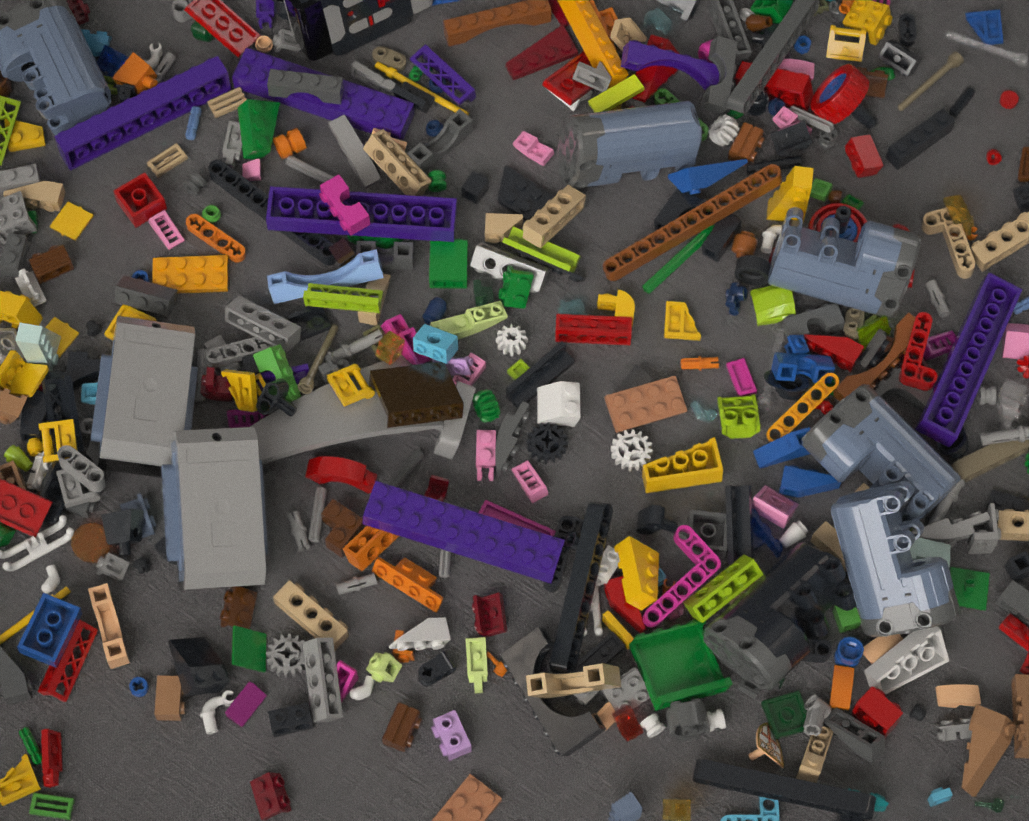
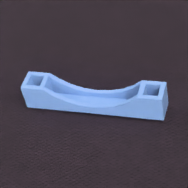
[267,249,384,304]

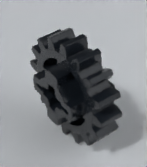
[526,422,568,464]

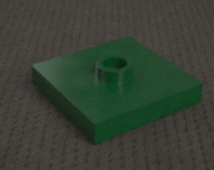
[761,690,807,740]

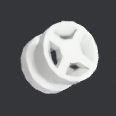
[707,709,726,732]
[640,713,666,738]

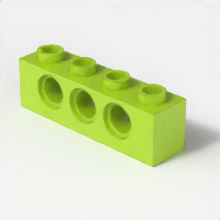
[683,555,764,623]

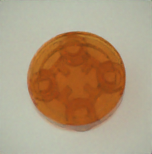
[71,523,111,563]

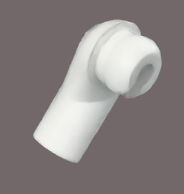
[41,565,60,594]
[350,676,375,700]

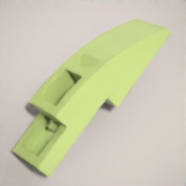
[430,301,508,339]

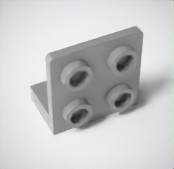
[0,191,37,245]
[967,503,1001,554]

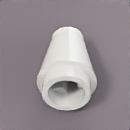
[779,520,808,548]

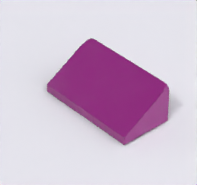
[225,681,267,727]

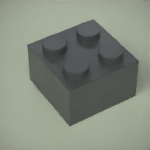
[687,510,727,559]

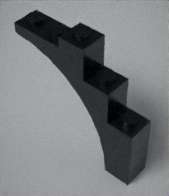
[19,350,101,442]

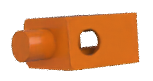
[112,52,158,94]

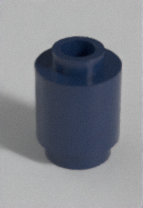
[422,297,447,326]

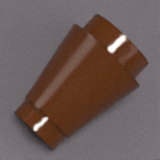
[746,14,772,32]

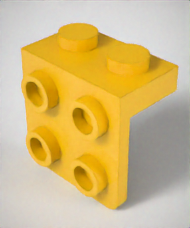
[843,0,893,46]
[0,350,49,397]

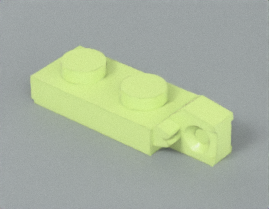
[466,637,488,694]

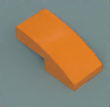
[829,665,854,710]

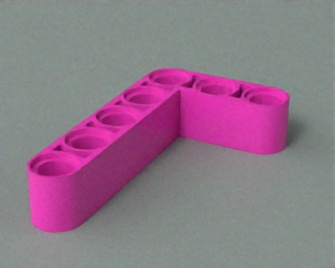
[643,525,721,628]

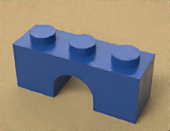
[771,352,835,384]

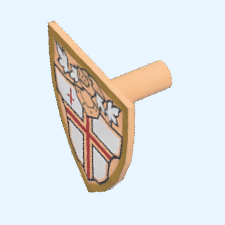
[749,722,784,768]

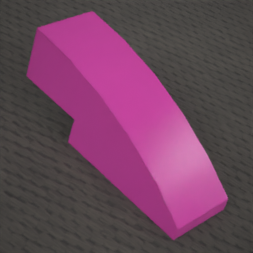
[381,314,432,365]

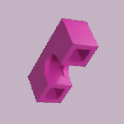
[319,174,370,235]

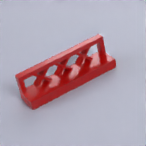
[555,314,632,345]
[37,620,98,702]

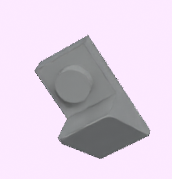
[572,61,612,92]

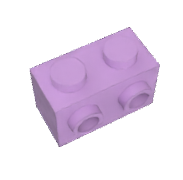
[431,710,472,761]

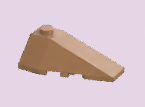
[962,705,1016,797]

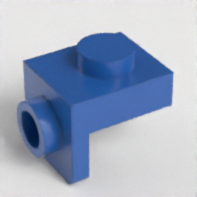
[784,335,809,354]

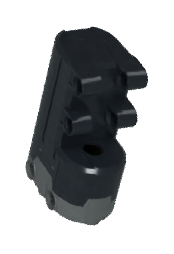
[703,542,857,690]

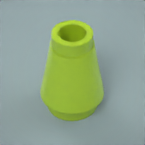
[4,445,33,472]

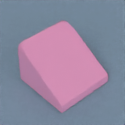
[242,159,261,181]

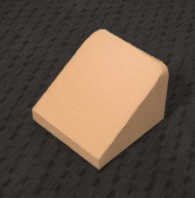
[597,702,618,731]

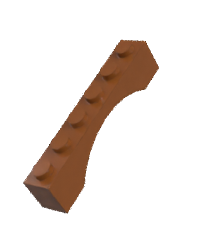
[443,0,551,47]
[833,312,924,402]

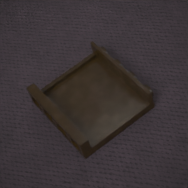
[369,362,464,428]

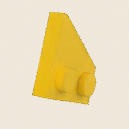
[4,118,46,152]
[664,301,701,341]
[221,369,258,412]
[0,754,41,806]

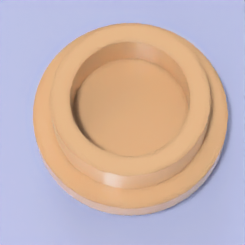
[255,36,273,53]

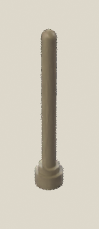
[898,52,964,111]
[297,325,338,394]

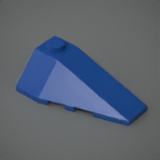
[668,159,748,195]

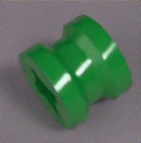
[428,170,447,192]

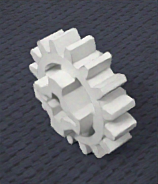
[611,429,653,471]

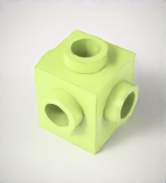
[366,652,402,682]

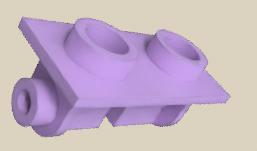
[432,356,473,376]

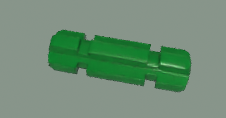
[19,727,42,765]

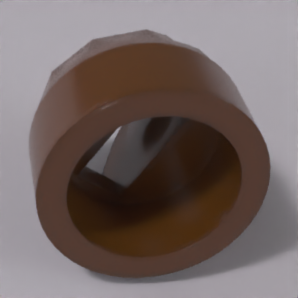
[828,190,842,204]

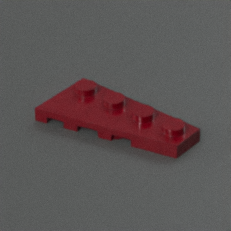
[505,24,578,81]

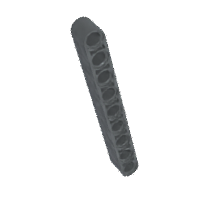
[727,0,819,114]

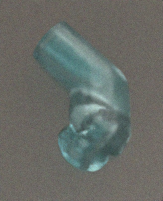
[690,400,717,422]

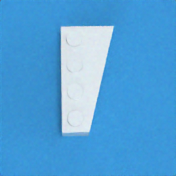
[864,626,949,694]

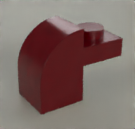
[200,367,233,401]

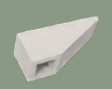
[389,617,451,651]

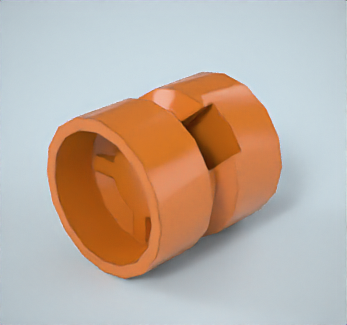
[273,128,306,160]

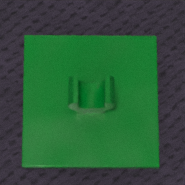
[950,567,990,611]
[232,625,266,673]

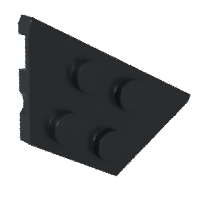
[498,165,555,221]

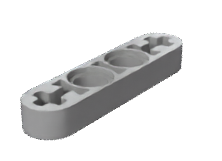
[204,337,272,368]

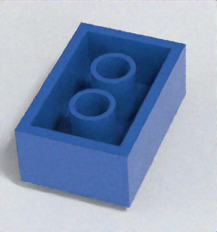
[17,593,82,668]

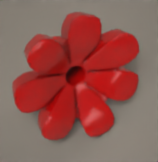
[1017,355,1029,379]

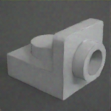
[273,29,301,53]
[96,552,130,581]

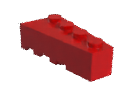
[734,61,813,112]

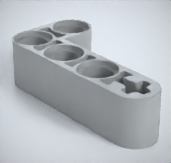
[433,381,476,460]

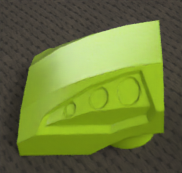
[750,285,796,326]
[717,394,760,439]

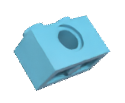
[413,324,458,364]

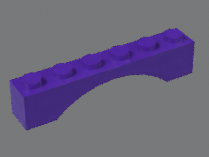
[621,40,719,90]

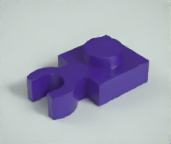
[256,0,275,29]

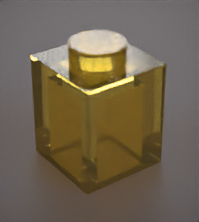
[663,799,691,821]

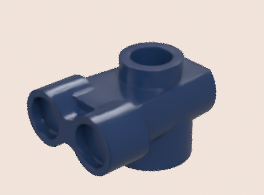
[725,282,748,316]

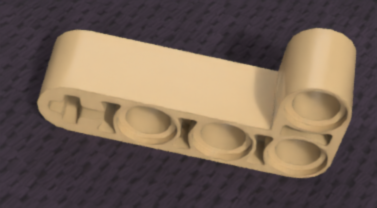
[922,207,975,279]

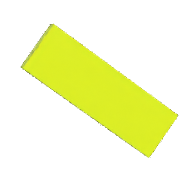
[588,74,644,112]

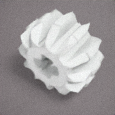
[708,114,740,147]
[496,323,528,357]

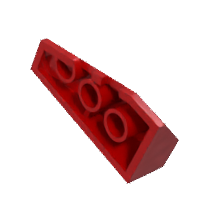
[632,34,680,102]

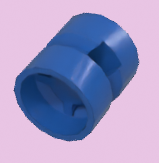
[834,637,864,668]

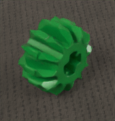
[472,389,500,423]

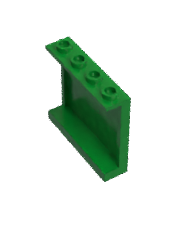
[629,619,732,711]

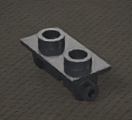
[116,84,137,103]

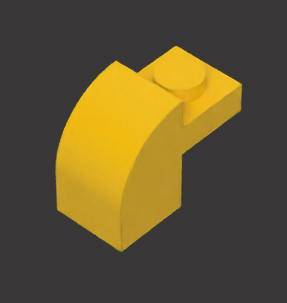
[597,290,635,327]

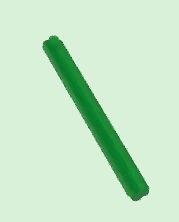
[642,225,714,294]

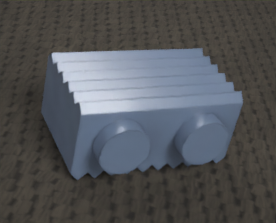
[608,792,642,821]

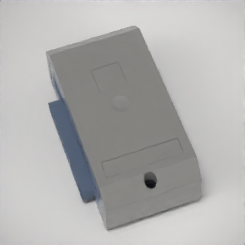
[90,316,198,478]
[161,427,268,591]

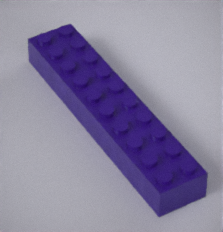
[232,48,415,141]
[54,56,231,171]
[266,186,457,242]
[915,273,1022,448]
[363,481,565,584]

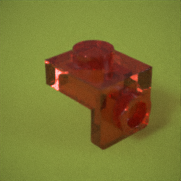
[612,705,644,742]

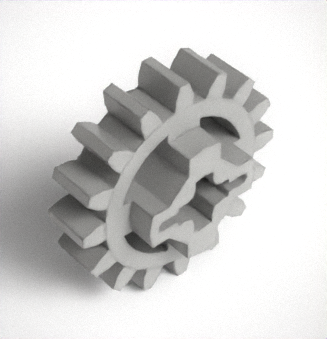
[266,634,305,678]

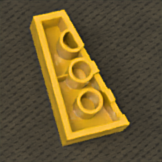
[766,166,814,222]
[642,437,723,493]

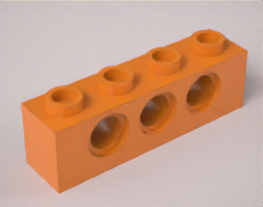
[343,526,399,571]

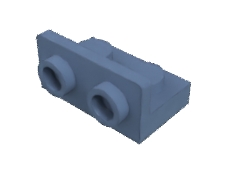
[120,493,156,538]

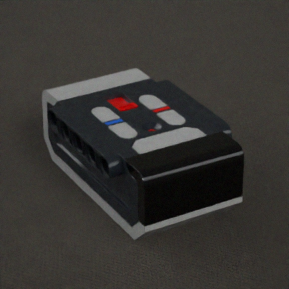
[284,0,433,61]

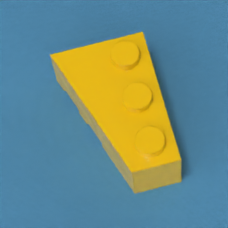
[0,291,43,330]
[614,536,659,611]

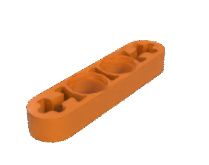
[186,214,246,263]

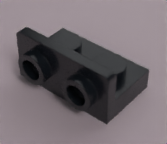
[392,82,435,114]
[287,306,331,342]

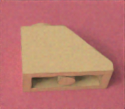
[485,213,523,243]

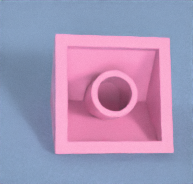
[1002,323,1029,359]
[752,485,799,529]

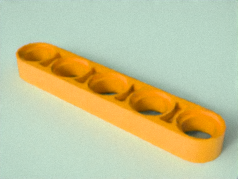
[766,373,839,442]

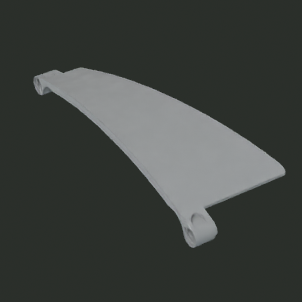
[250,355,444,465]

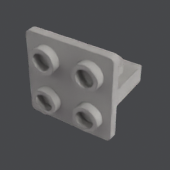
[601,667,650,717]

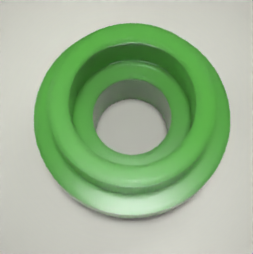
[202,205,221,223]

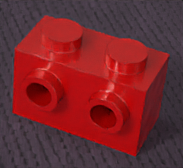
[845,134,884,178]

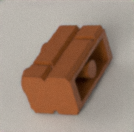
[728,122,765,167]

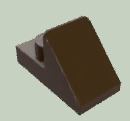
[329,238,356,267]

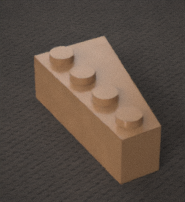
[1011,674,1029,759]

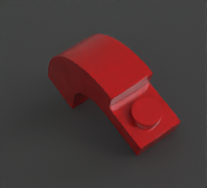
[305,456,377,493]

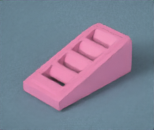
[148,210,185,250]
[453,353,486,386]
[511,460,548,503]

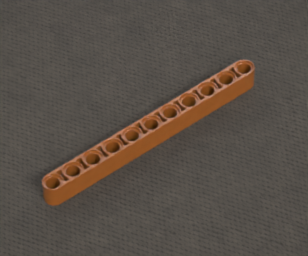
[603,164,782,281]

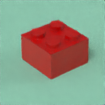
[113,172,167,228]
[851,686,903,738]

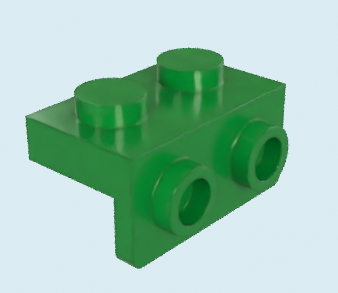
[498,265,534,309]

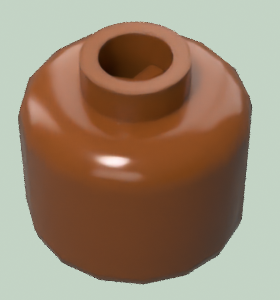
[731,231,758,258]

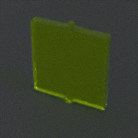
[857,315,891,352]

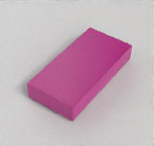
[726,358,757,397]

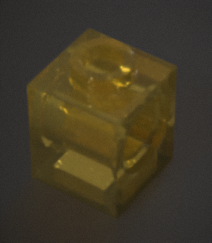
[375,330,405,365]

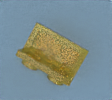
[943,195,974,236]

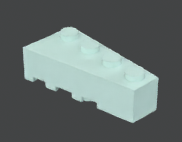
[15,323,61,371]

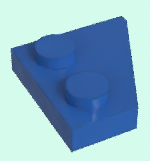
[965,9,1003,45]

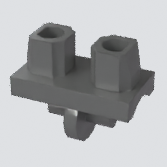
[318,354,350,385]

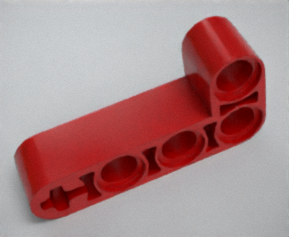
[899,312,938,391]

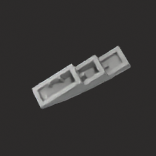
[328,115,381,189]

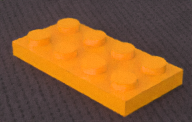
[152,255,228,294]

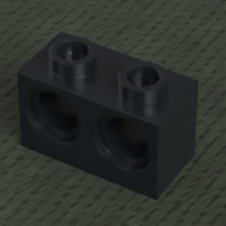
[268,702,314,737]

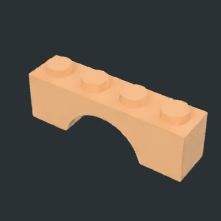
[88,583,130,669]

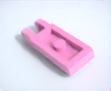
[476,430,496,481]

